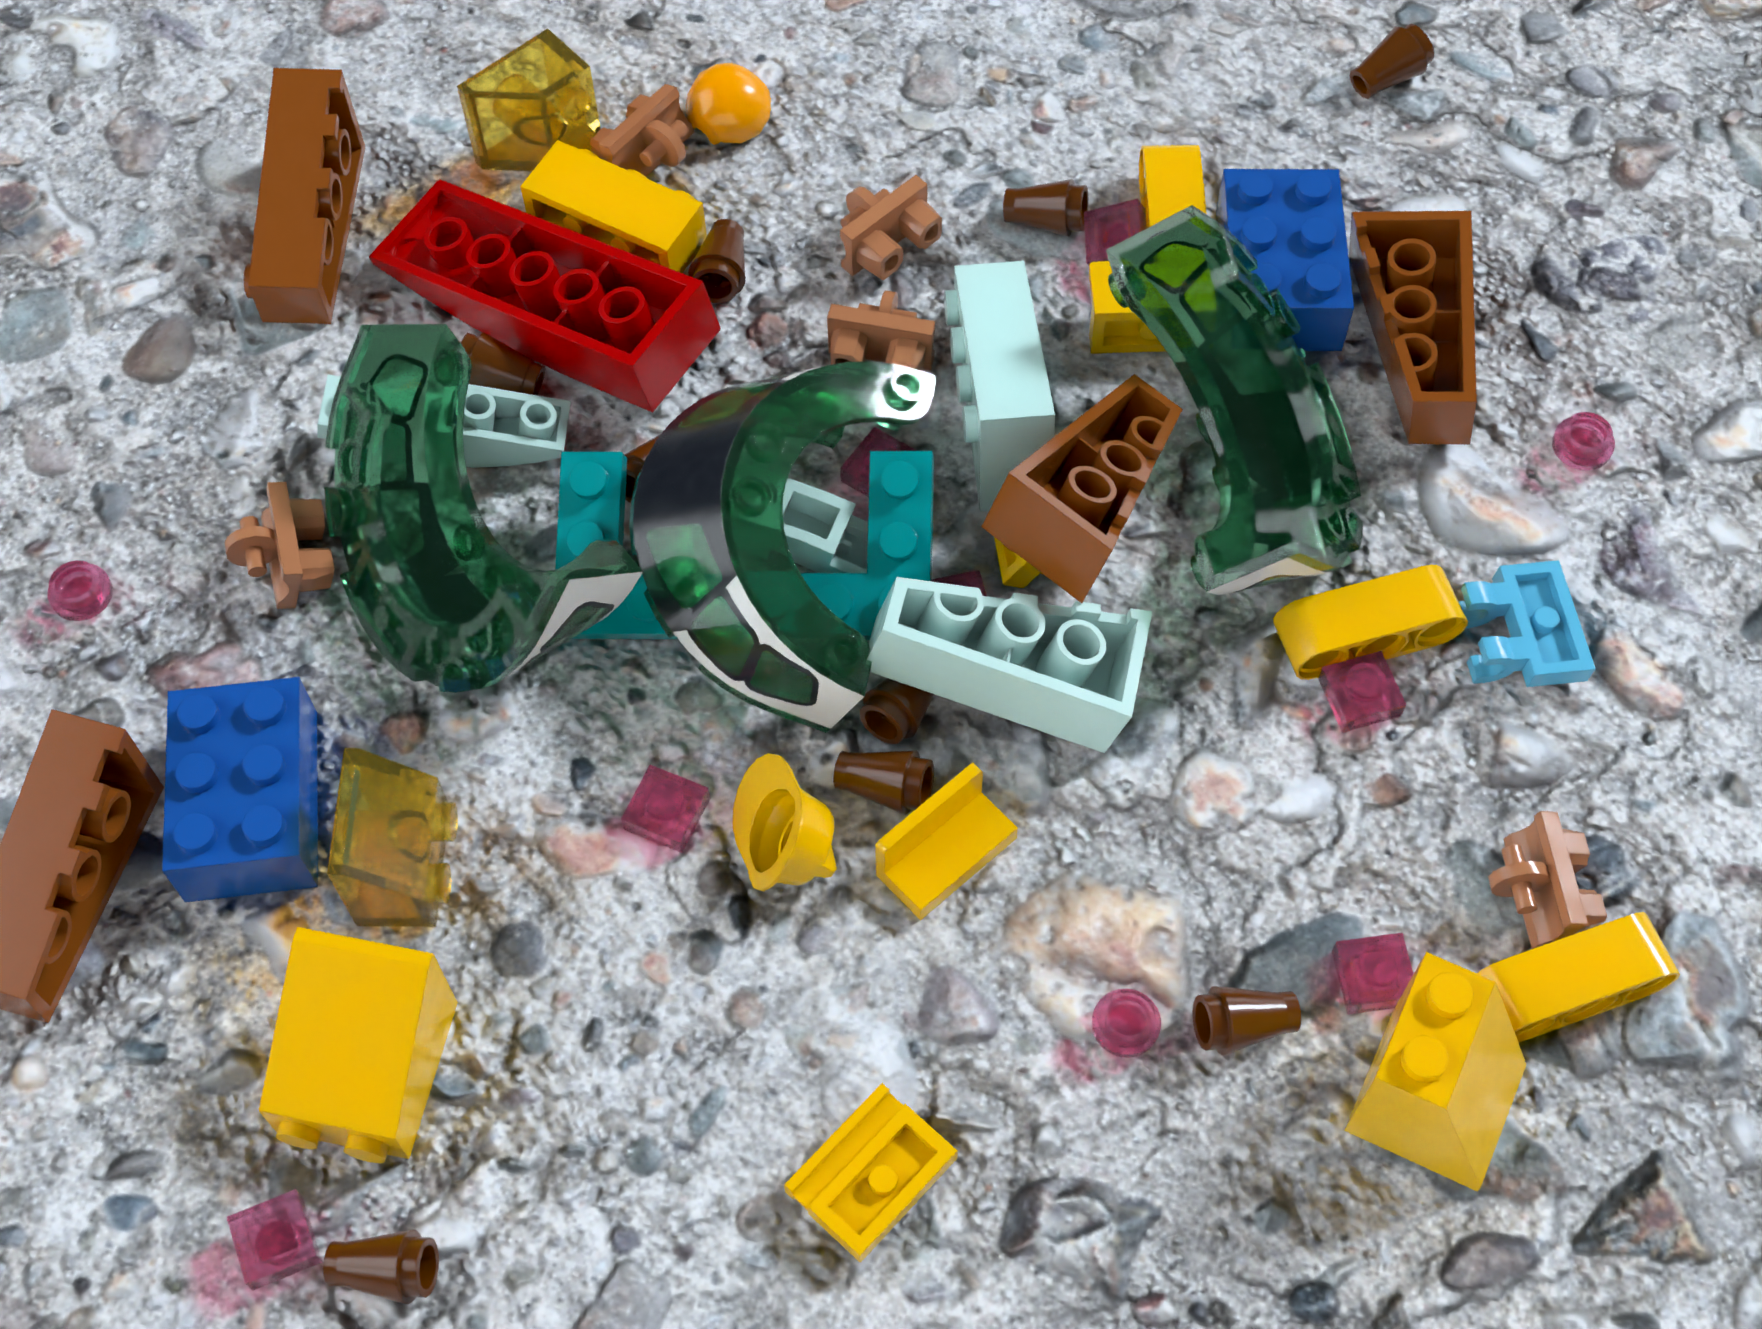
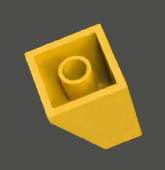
[258,927,458,1163]
[1344,952,1527,1192]

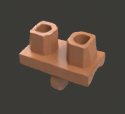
[590,84,695,177]
[840,175,942,280]
[827,290,935,379]
[224,482,334,609]
[1488,811,1607,949]

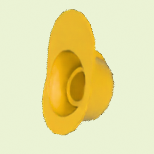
[733,753,837,892]

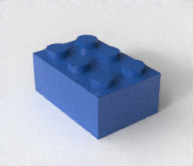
[1215,169,1354,351]
[162,677,318,903]

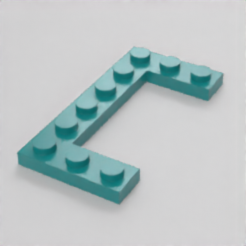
[553,451,934,641]

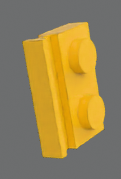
[784,1083,958,1263]

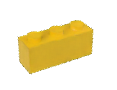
[520,140,707,273]

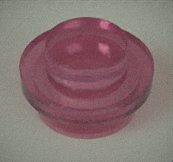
[1552,412,1615,471]
[47,560,113,621]
[1091,989,1161,1058]

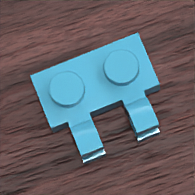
[1459,560,1596,687]

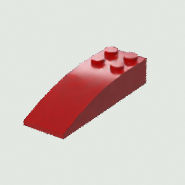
[368,179,721,413]

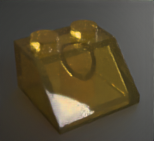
[457,28,601,171]
[327,748,458,927]

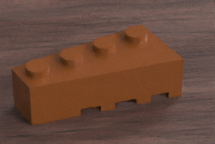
[244,68,366,324]
[1349,211,1477,445]
[981,374,1183,603]
[0,709,164,1023]

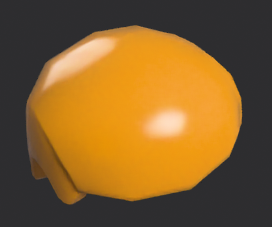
[685,63,771,145]

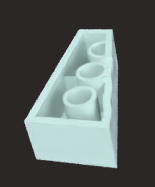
[944,261,1055,512]
[862,577,1152,753]

